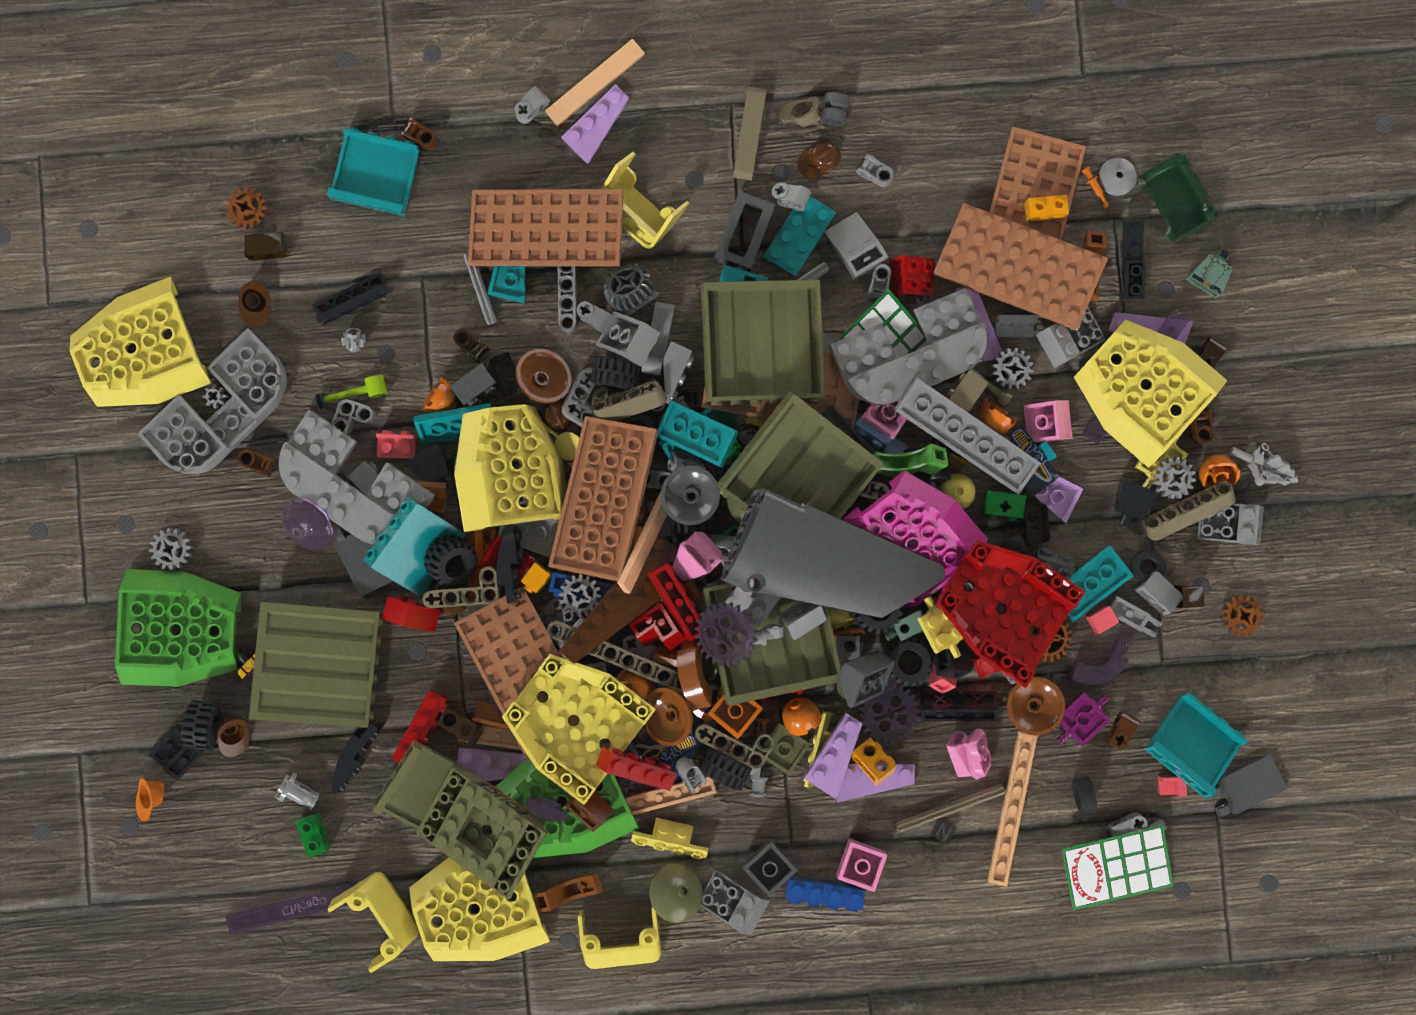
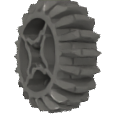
[604,263,655,312]

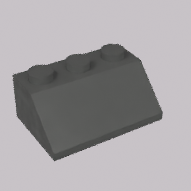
[724,579,781,627]
[839,650,895,708]

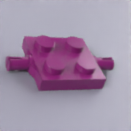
[1056,691,1111,747]

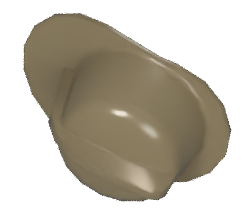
[777,97,821,127]

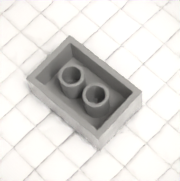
[596,311,660,367]

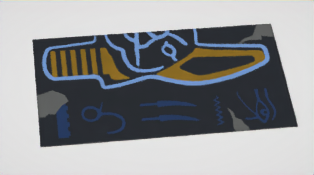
[1004,424,1060,497]
[628,729,700,764]

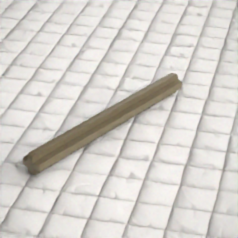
[895,784,1005,833]

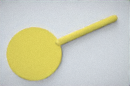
[543,422,579,460]

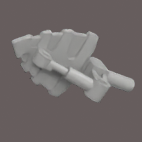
[1229,443,1298,486]

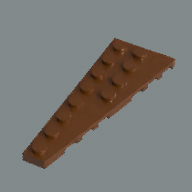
[558,533,684,664]

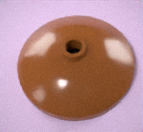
[515,349,572,403]
[1007,677,1065,735]
[644,687,693,746]

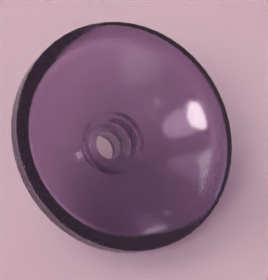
[282,498,333,551]

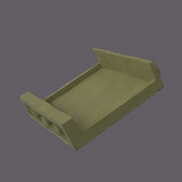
[373,740,474,829]

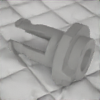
[274,772,320,810]

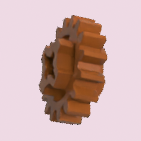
[225,187,268,230]
[1220,595,1264,637]

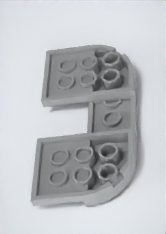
[829,288,987,405]
[138,328,287,474]
[279,410,435,544]

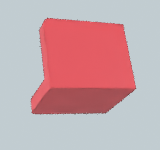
[1086,605,1119,634]
[929,664,957,694]
[1158,775,1187,797]

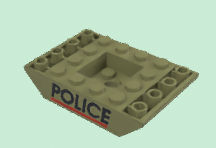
[416,767,547,900]

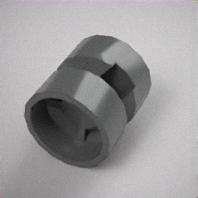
[821,92,849,126]

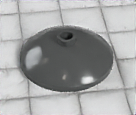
[661,466,720,525]

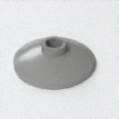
[1098,158,1137,196]

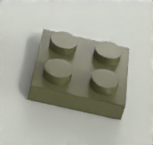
[760,722,811,776]

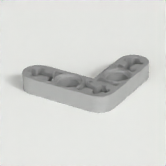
[562,368,597,427]

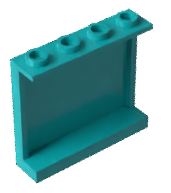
[327,127,421,216]
[363,496,466,597]
[1144,693,1249,798]

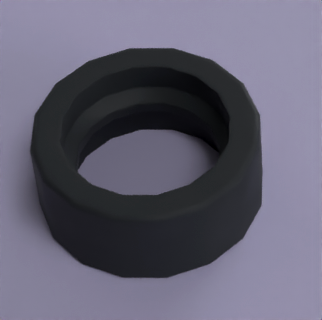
[1072,776,1097,815]

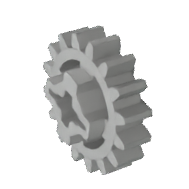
[991,348,1034,389]
[1152,457,1196,499]
[149,528,193,570]
[559,574,602,617]

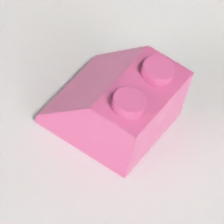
[1024,400,1072,443]

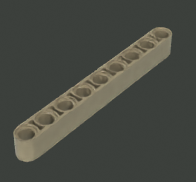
[547,620,684,694]

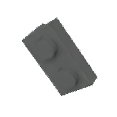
[1034,547,1075,581]

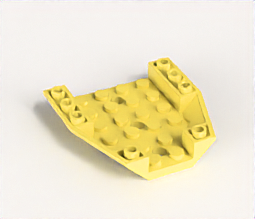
[70,277,212,407]
[1074,319,1227,467]
[454,404,567,532]
[502,654,656,805]
[409,857,550,961]

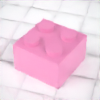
[836,839,887,892]

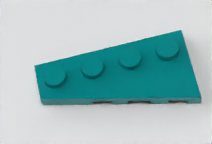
[488,266,526,304]

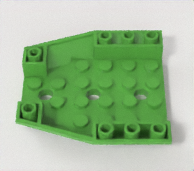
[115,569,242,687]
[495,742,639,858]

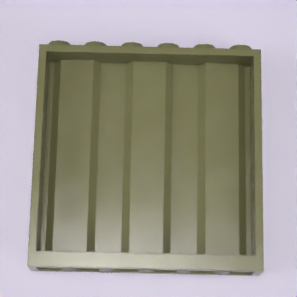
[701,280,825,406]
[717,391,884,519]
[702,582,841,706]
[249,601,383,728]

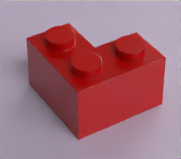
[382,595,440,632]
[629,602,686,651]

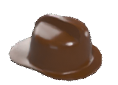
[798,141,841,179]
[239,281,270,327]
[542,399,579,440]
[217,714,249,757]

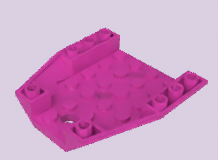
[842,470,988,609]

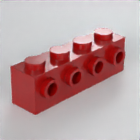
[647,563,708,641]
[391,689,449,763]
[595,747,677,791]

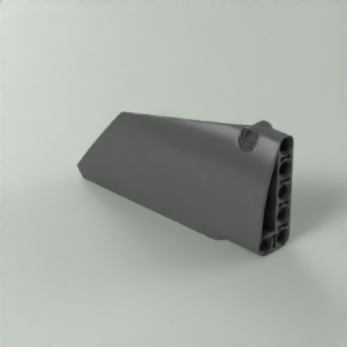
[721,488,946,618]

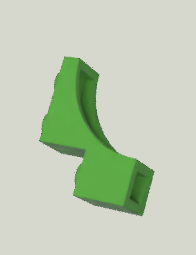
[872,444,948,478]

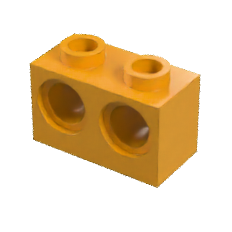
[1024,194,1069,222]
[521,563,552,594]
[851,737,896,786]

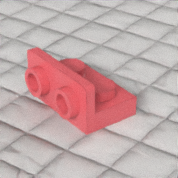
[376,430,417,459]

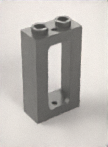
[715,191,775,272]

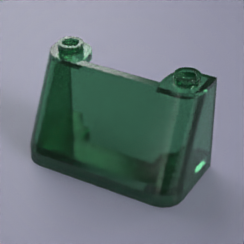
[1138,152,1220,243]

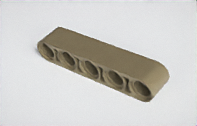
[733,86,767,181]
[1144,481,1236,540]

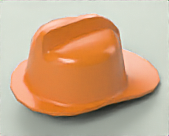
[136,778,164,821]

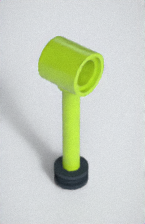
[315,375,388,409]

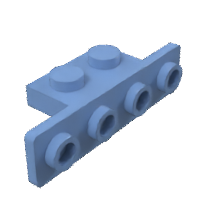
[854,412,908,454]

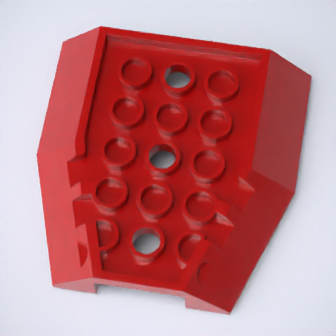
[936,540,1085,688]

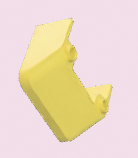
[601,152,690,249]
[327,872,419,973]
[578,906,661,969]

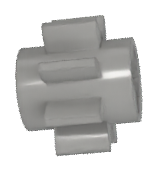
[341,328,366,352]
[202,384,229,409]

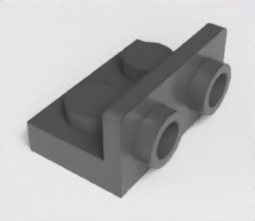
[995,315,1038,337]

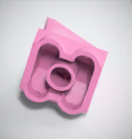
[860,400,907,439]
[673,532,723,582]
[946,728,991,780]

